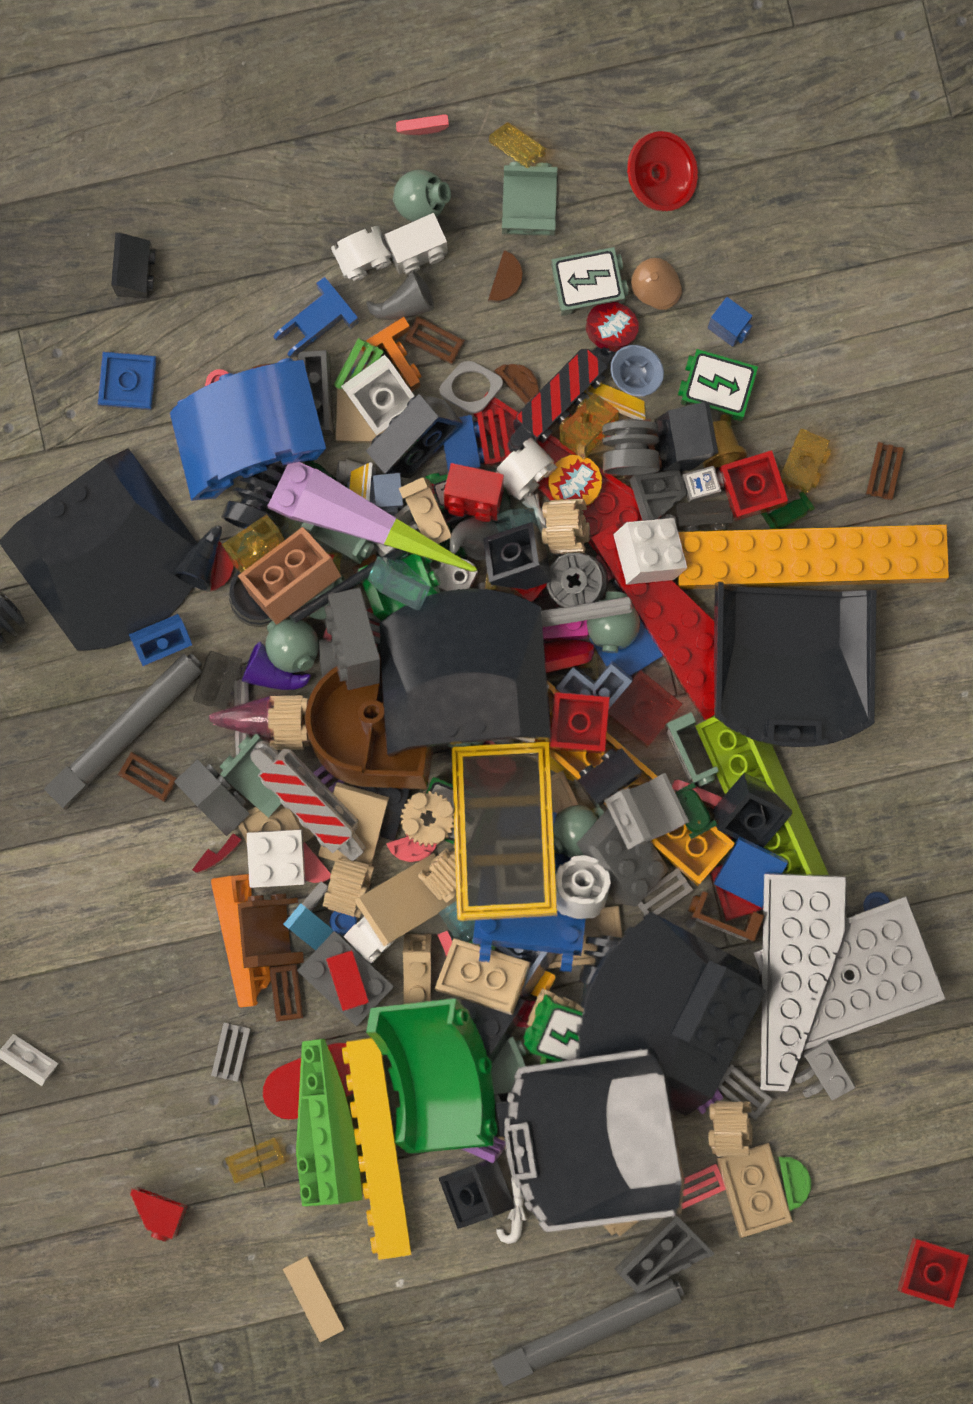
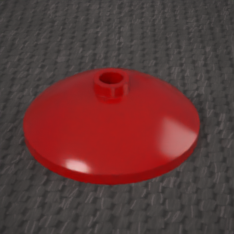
[627,131,698,212]

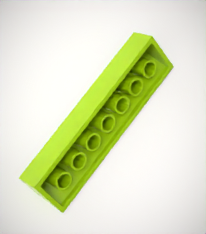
[695,716,829,875]

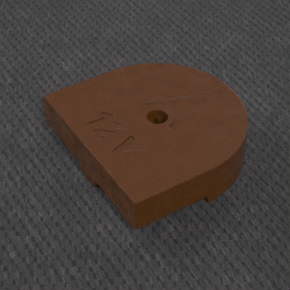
[305,654,434,789]

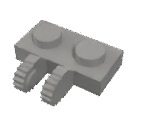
[794,1040,856,1100]

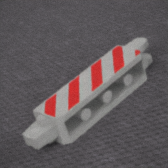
[250,741,366,861]

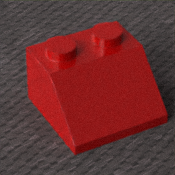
[130,1187,188,1242]

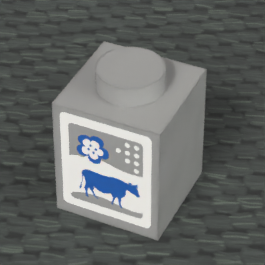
[682,466,724,504]

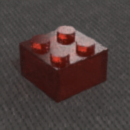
[608,670,682,748]

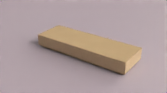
[283,1256,345,1342]

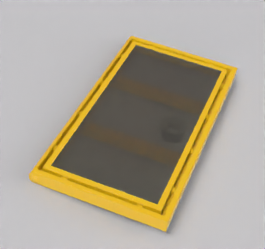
[452,742,557,921]

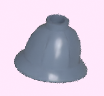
[611,345,664,397]

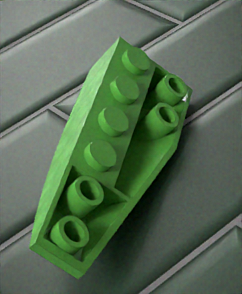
[296,1039,363,1206]

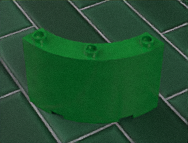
[366,999,497,1154]

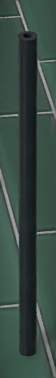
[289,514,468,624]

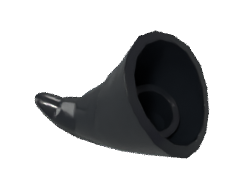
[172,525,222,592]

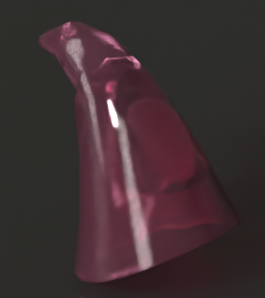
[209,696,272,738]

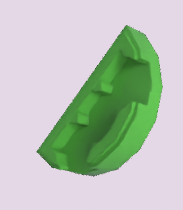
[778,1157,811,1211]

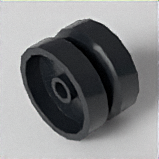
[229,563,272,627]

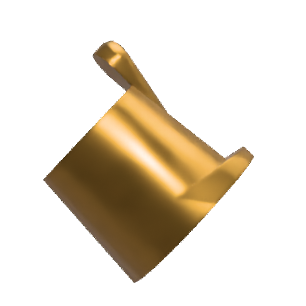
[703,414,747,469]

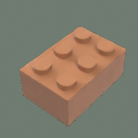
[238,527,341,625]

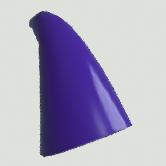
[242,641,311,690]

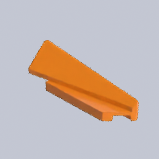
[211,874,271,1007]

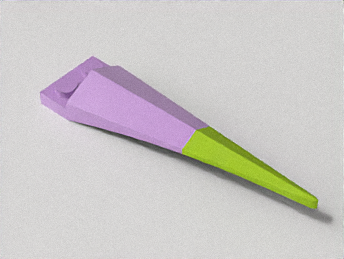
[268,462,477,572]

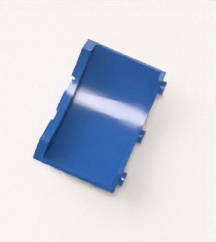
[170,358,326,501]

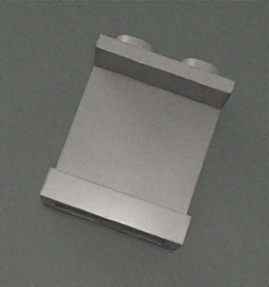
[604,773,689,850]

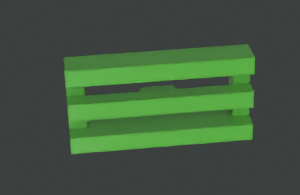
[334,338,383,389]

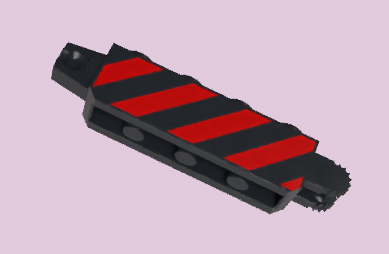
[507,347,616,452]

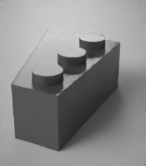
[297,350,334,436]
[614,1215,714,1294]

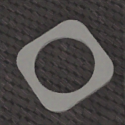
[440,361,503,413]

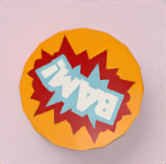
[549,455,602,506]

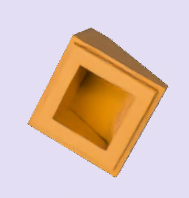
[531,971,556,997]

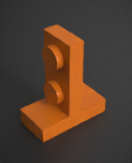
[360,317,422,392]

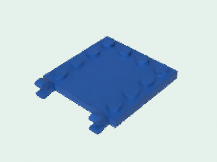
[473,845,585,972]

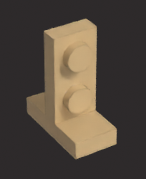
[399,477,451,544]
[403,934,431,1004]

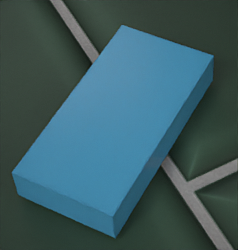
[284,903,333,950]

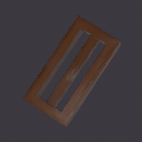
[405,316,464,365]
[865,442,904,501]
[118,752,177,802]
[270,964,303,1022]

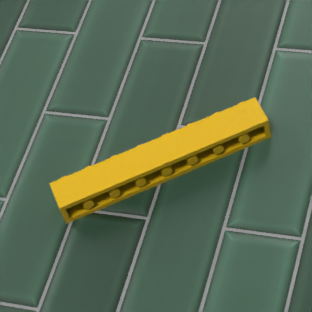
[342,1037,411,1260]

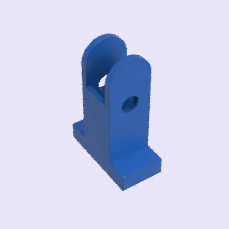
[273,277,359,358]

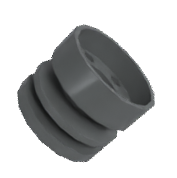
[602,419,660,476]
[547,553,608,607]

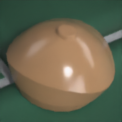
[631,258,682,310]

